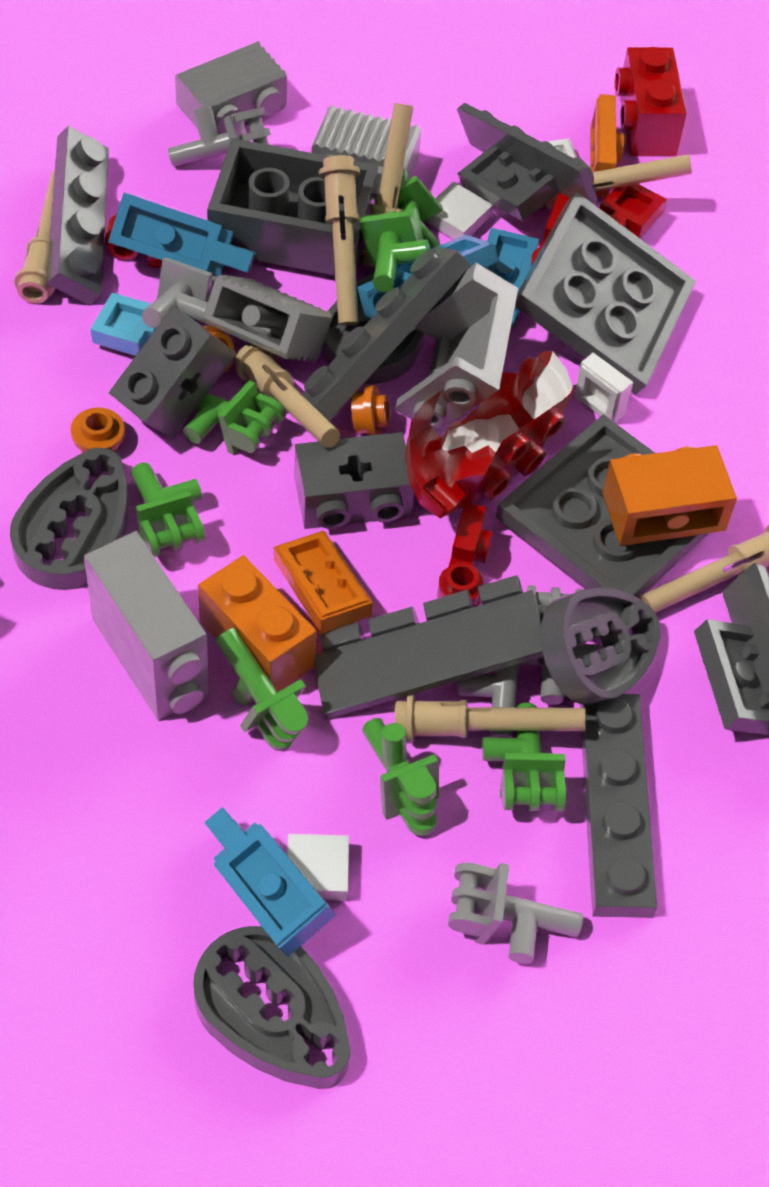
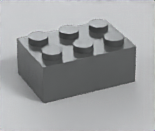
[207,138,379,276]

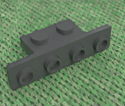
[457,102,598,221]
[694,563,769,735]

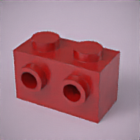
[614,46,687,156]

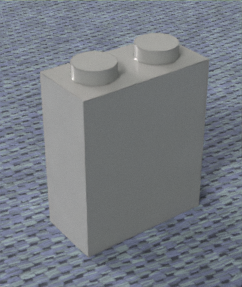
[84,531,209,721]

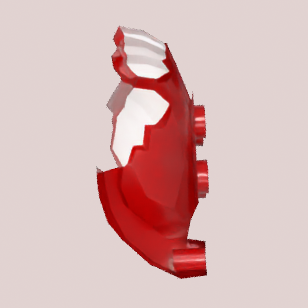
[404,351,574,519]

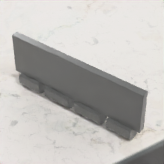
[314,575,544,719]

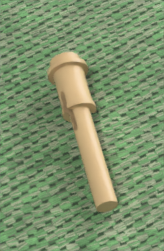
[360,103,414,267]
[542,154,693,210]
[318,155,360,326]
[14,170,55,304]
[235,344,340,448]
[639,525,769,613]
[395,695,585,742]

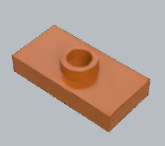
[590,94,624,198]
[273,530,373,634]

